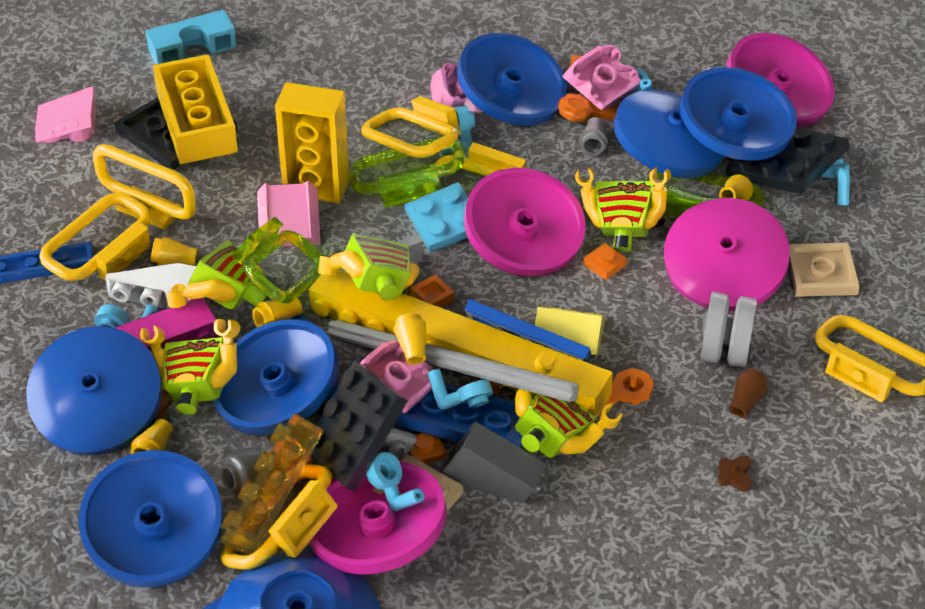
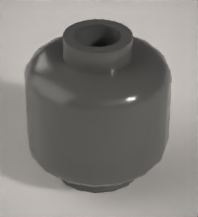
[221,447,275,497]

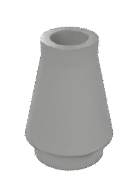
[579,117,608,156]

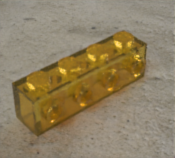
[220,413,324,556]

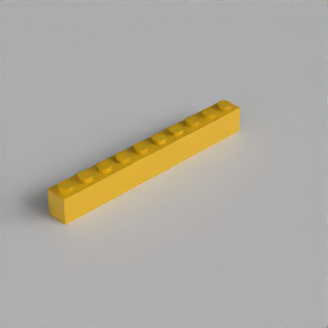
[308,270,613,418]

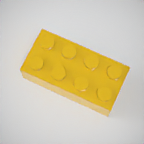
[152,54,238,164]
[275,82,350,203]

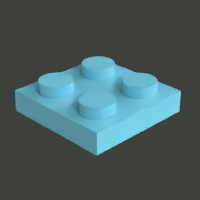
[404,182,468,252]

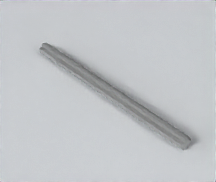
[327,320,579,402]

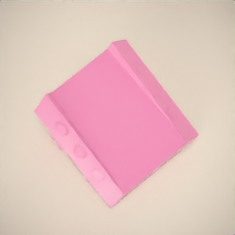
[562,45,641,110]
[430,63,483,113]
[35,86,97,143]
[257,180,321,247]
[361,341,434,413]

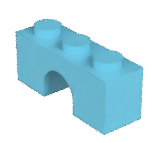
[145,9,237,64]

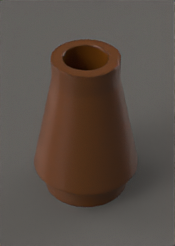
[728,369,768,419]

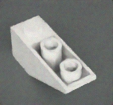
[105,263,206,309]

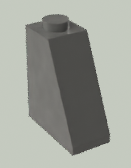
[440,421,546,503]

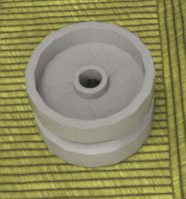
[700,291,757,368]

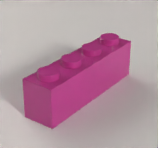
[116,298,219,352]

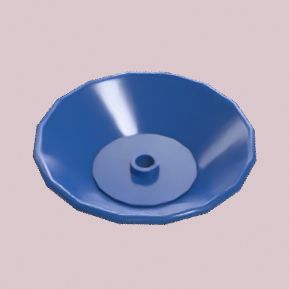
[216,552,381,609]

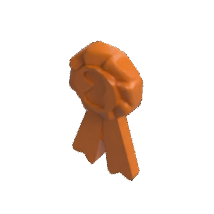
[558,93,621,122]
[599,368,654,414]

